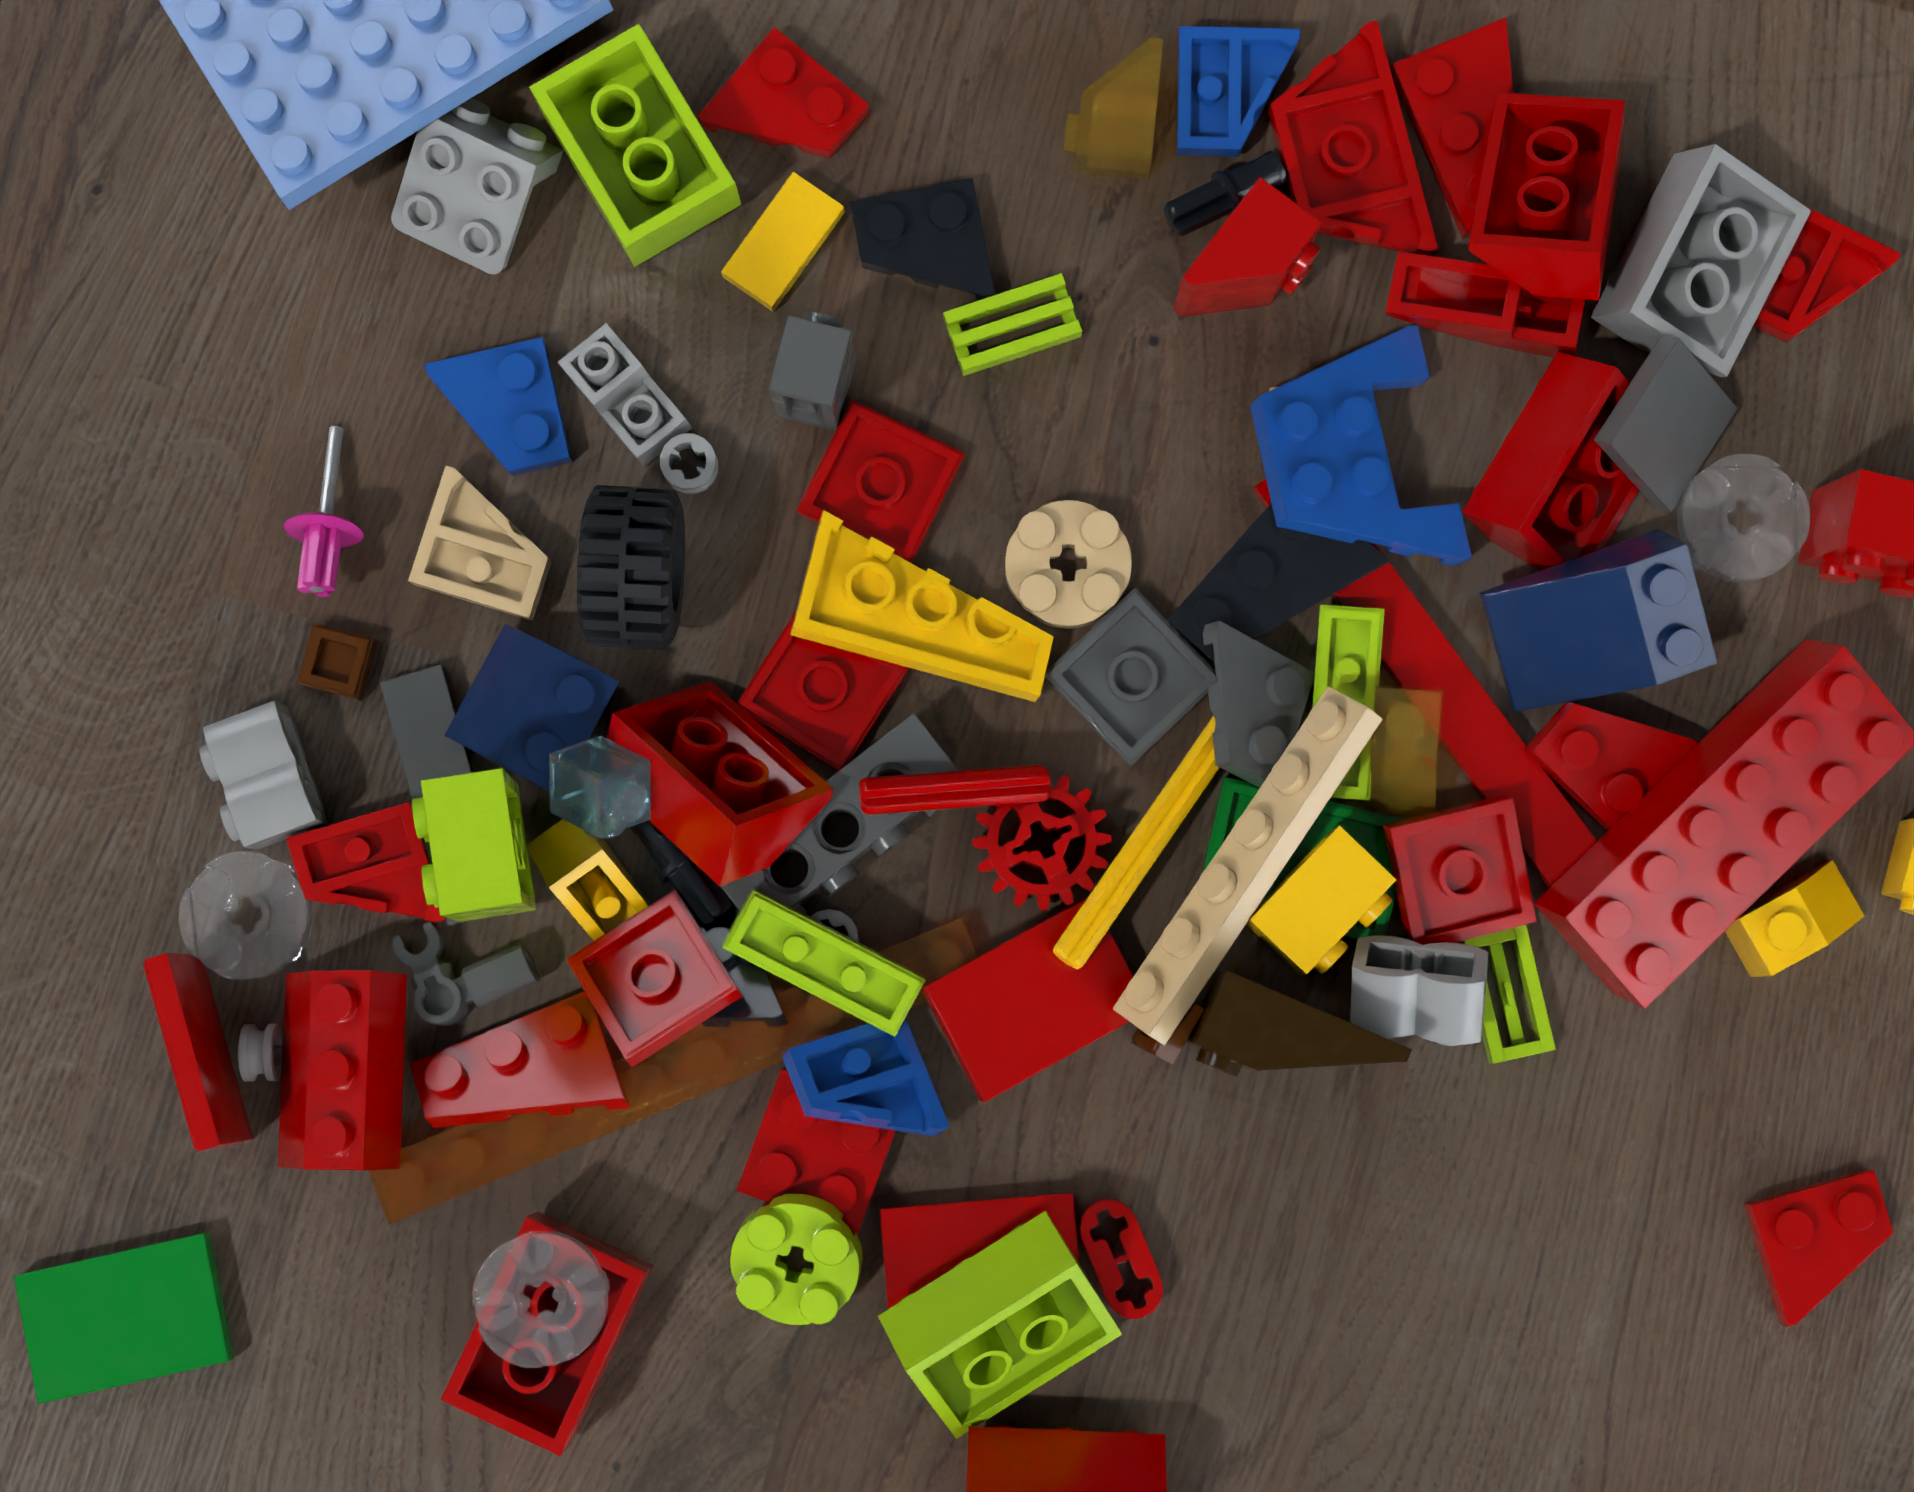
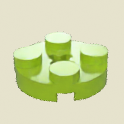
[730,1194,863,1325]

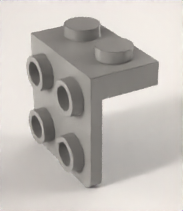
[391,98,564,274]

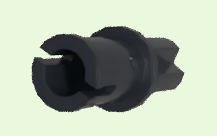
[1163,151,1288,236]
[630,815,732,926]

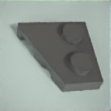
[1203,621,1315,788]

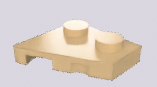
[408,466,552,621]

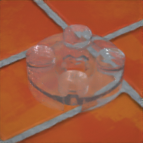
[1677,453,1810,583]
[179,851,313,980]
[472,1231,609,1368]

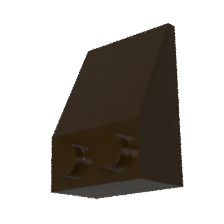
[1186,971,1412,1077]

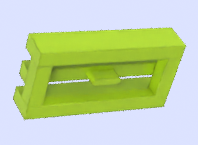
[943,273,1082,376]
[1460,925,1556,1064]

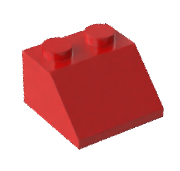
[1173,177,1322,317]

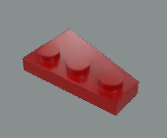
[1390,17,1513,239]
[410,991,631,1128]

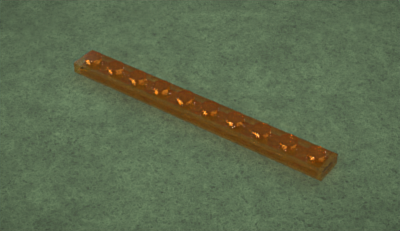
[368,918,977,1224]

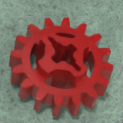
[972,775,1112,911]

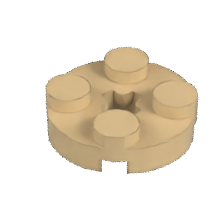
[1005,500,1132,629]

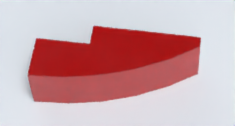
[1385,251,1587,358]

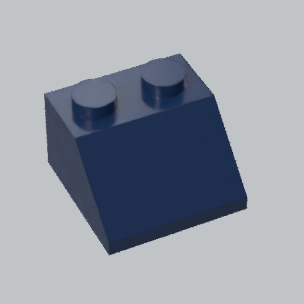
[444,624,619,796]

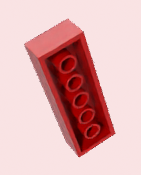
[1533,639,1914,1009]

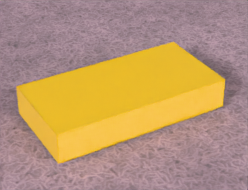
[721,172,845,312]

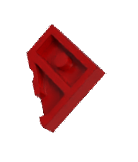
[697,27,870,159]
[1753,205,1901,343]
[1524,702,1698,832]
[286,801,446,922]
[1744,1169,1894,1327]

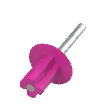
[283,426,364,597]

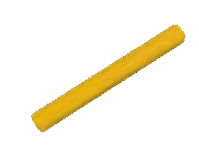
[1053,715,1220,969]

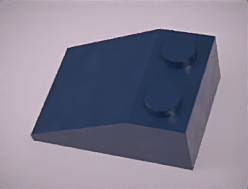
[1479,529,1717,712]

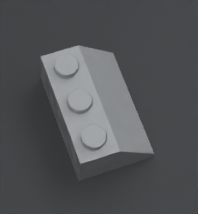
[1591,144,1811,377]

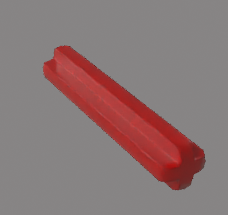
[858,765,1051,815]

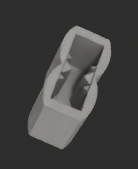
[199,700,328,850]
[1350,935,1489,1046]

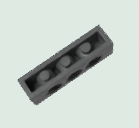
[721,713,959,915]

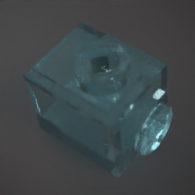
[549,736,651,838]

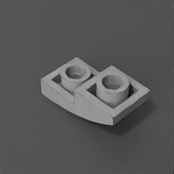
[558,323,692,467]

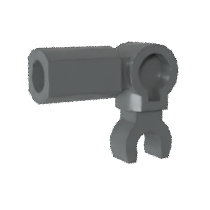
[392,922,540,1027]

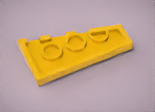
[790,510,1054,702]

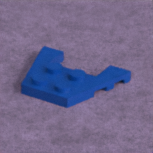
[1250,325,1472,566]

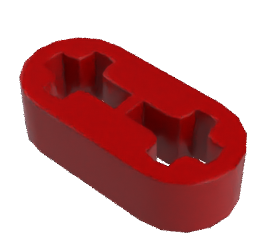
[1079,1198,1163,1319]

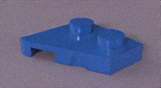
[1176,26,1300,157]
[424,337,573,476]
[782,1018,950,1136]

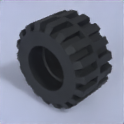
[577,485,685,650]

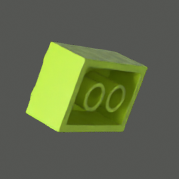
[529,24,742,267]
[412,768,537,922]

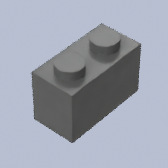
[769,312,856,431]

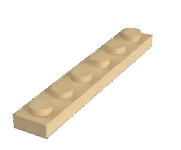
[1112,687,1383,1046]

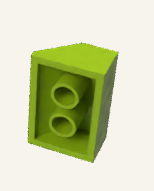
[878,1211,1122,1439]

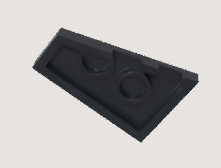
[1167,503,1390,662]

